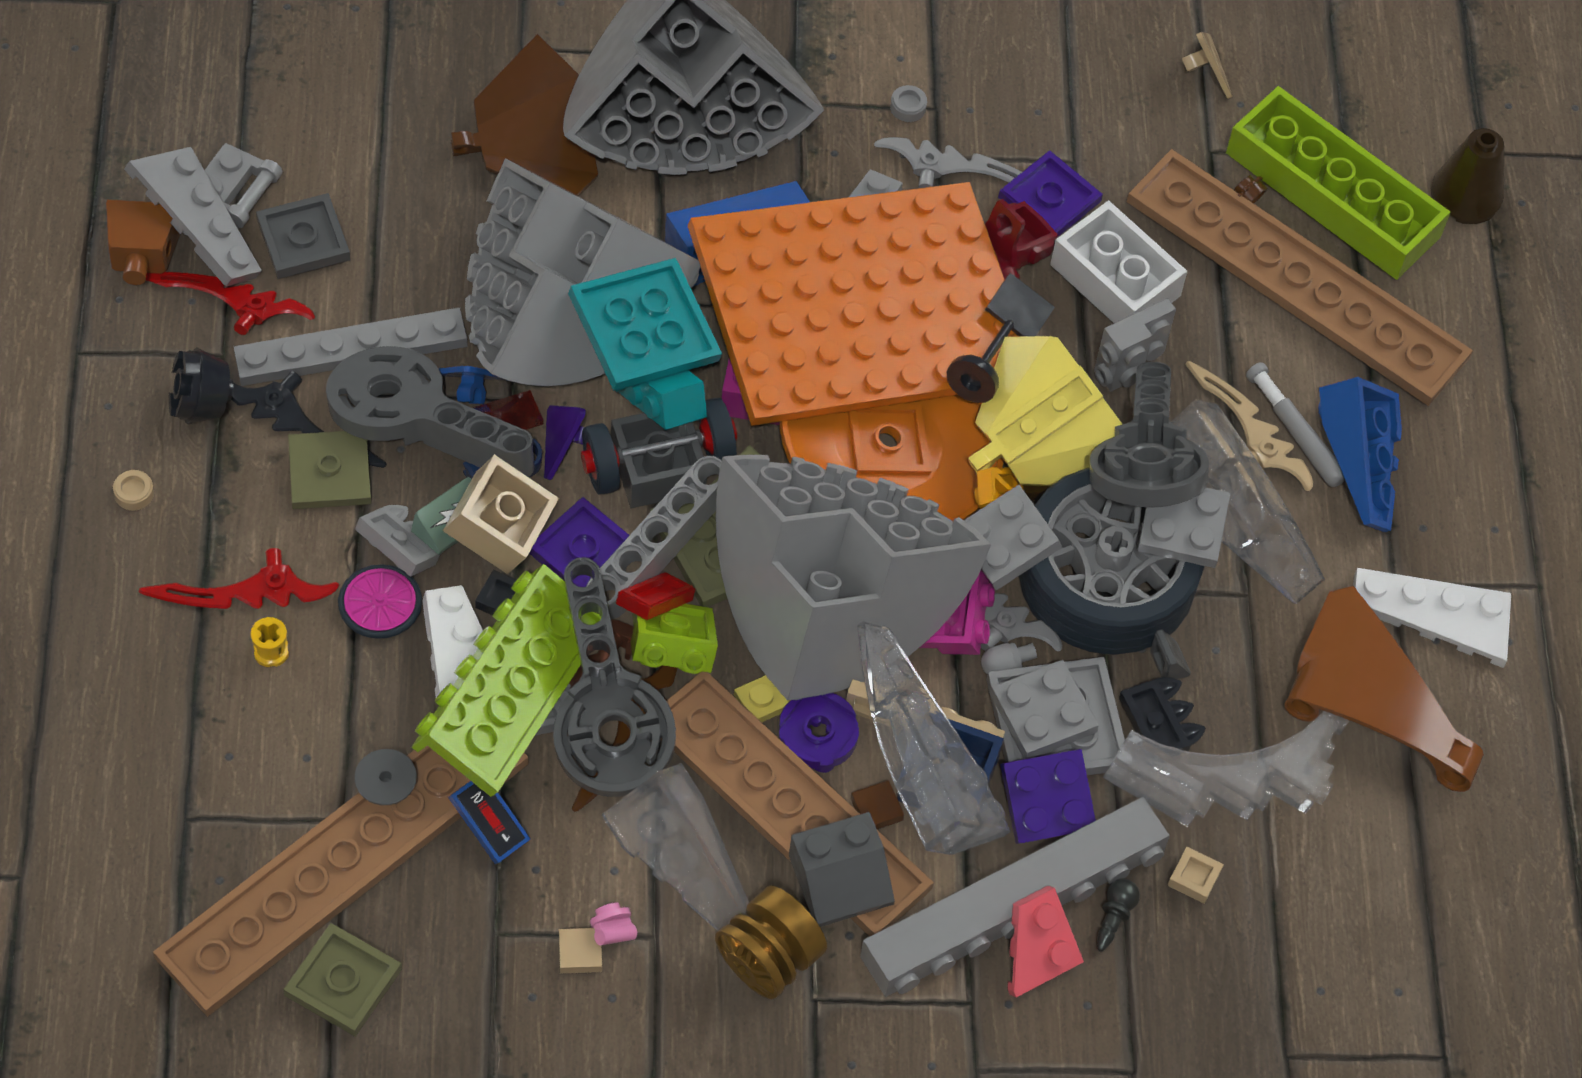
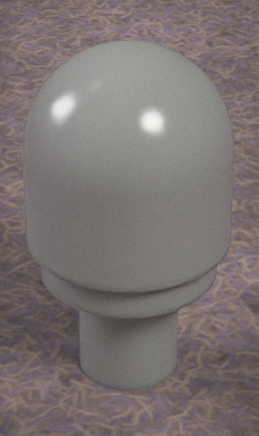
[981,642,1037,674]

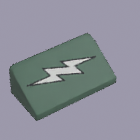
[411,477,472,555]

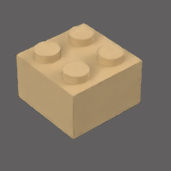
[443,454,559,574]

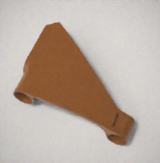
[1285,586,1484,792]

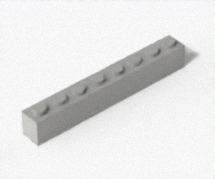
[860,797,1170,997]

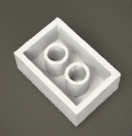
[1050,200,1187,323]

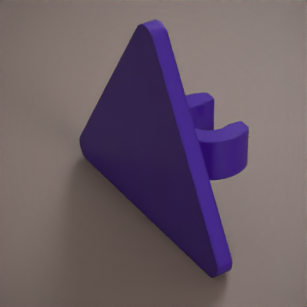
[544,405,586,480]

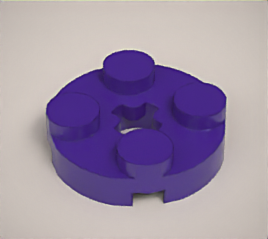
[779,693,859,773]

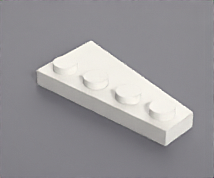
[1353,568,1511,668]
[422,585,483,698]

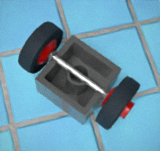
[581,398,737,508]

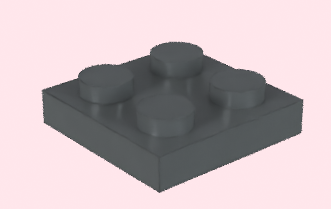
[256,193,350,279]

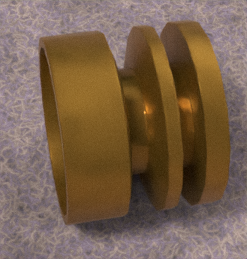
[715,885,827,999]

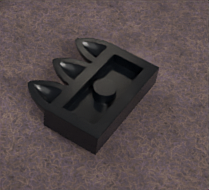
[1119,677,1206,765]

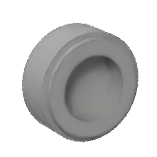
[890,85,927,122]

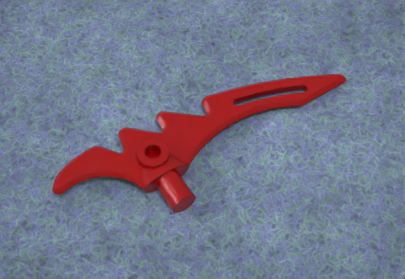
[146,272,315,335]
[139,548,339,609]

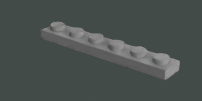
[233,307,467,386]

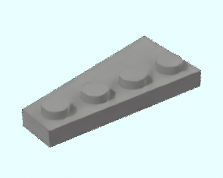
[124,147,262,287]

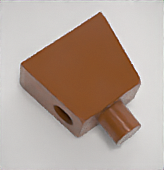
[106,199,180,285]

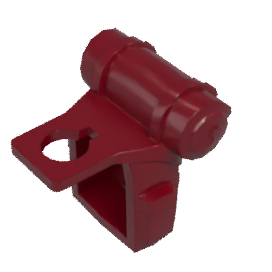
[984,199,1058,280]

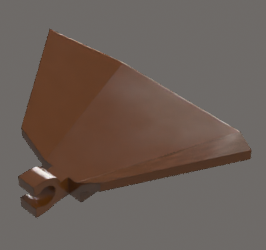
[451,34,598,196]

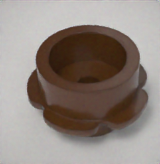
[1234,175,1268,204]

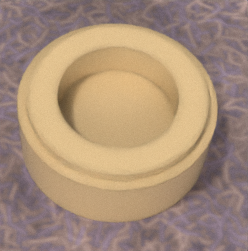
[113,470,154,511]

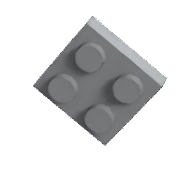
[964,485,1062,590]
[1137,488,1230,568]
[990,660,1099,759]

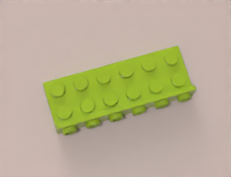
[411,564,601,797]

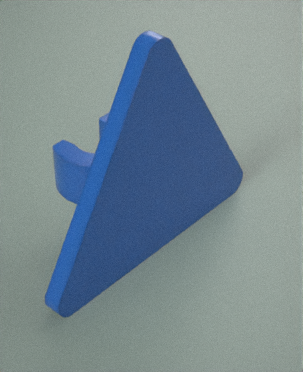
[438,366,508,404]

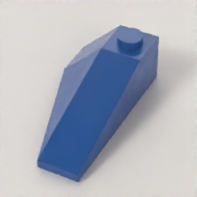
[1318,377,1402,532]

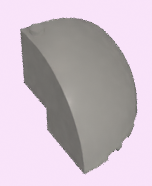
[563,0,824,175]
[465,158,700,386]
[716,455,991,701]

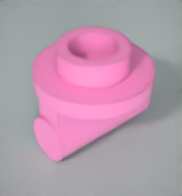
[590,903,637,946]

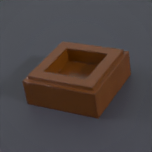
[850,780,904,830]

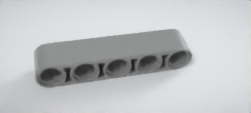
[586,456,722,619]

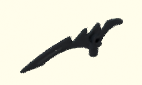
[231,371,387,468]

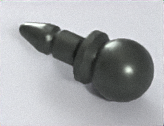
[1097,879,1140,952]

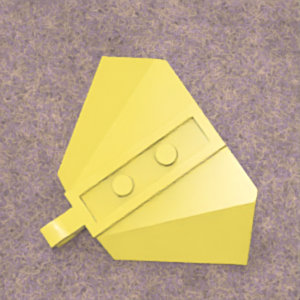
[968,336,1122,487]

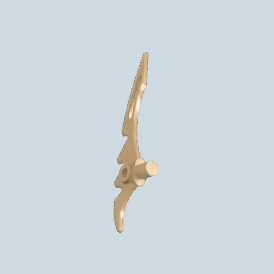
[1186,361,1313,491]

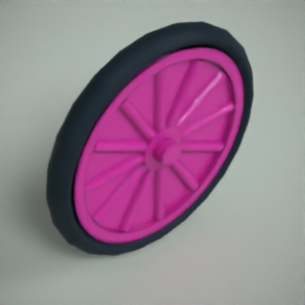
[338,564,422,639]

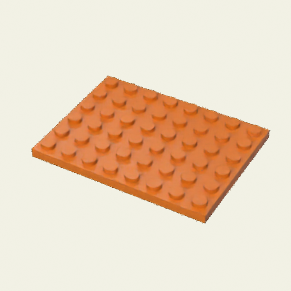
[688,182,1020,426]

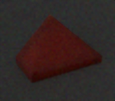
[473,390,544,430]

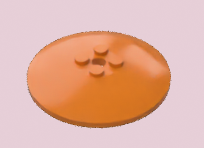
[780,395,1004,521]

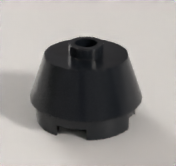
[169,347,233,424]

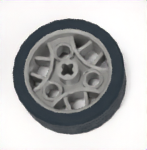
[1019,468,1205,655]

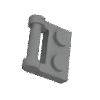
[205,143,283,228]

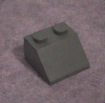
[789,812,895,927]

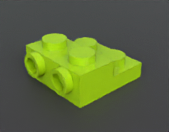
[631,604,718,674]

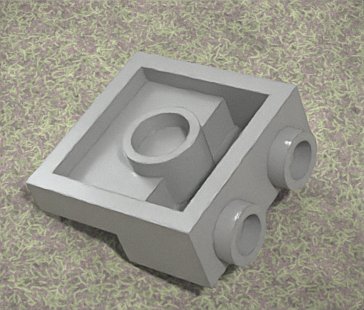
[1094,298,1176,392]

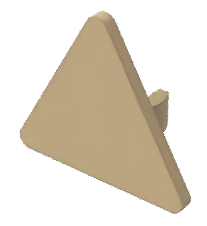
[1182,32,1233,99]

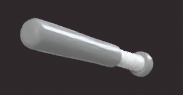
[1246,362,1345,487]

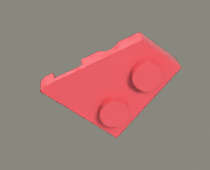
[1008,886,1084,998]

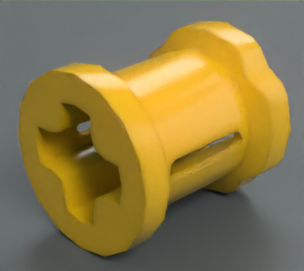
[250,617,289,667]

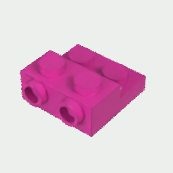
[919,570,995,655]

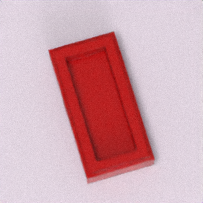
[616,572,695,620]

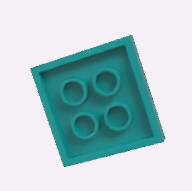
[568,258,722,391]

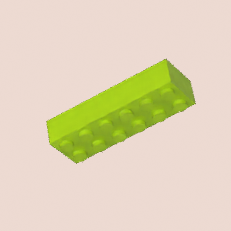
[1226,86,1450,280]

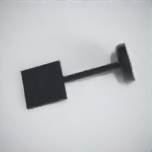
[946,273,1055,403]

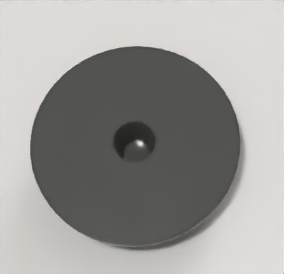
[355,749,417,805]

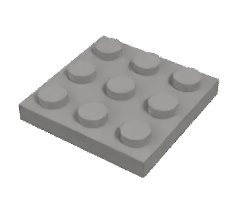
[986,657,1131,775]

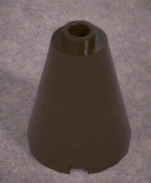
[1431,128,1504,224]

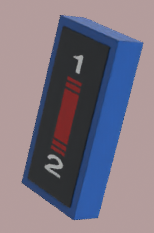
[448,781,530,864]

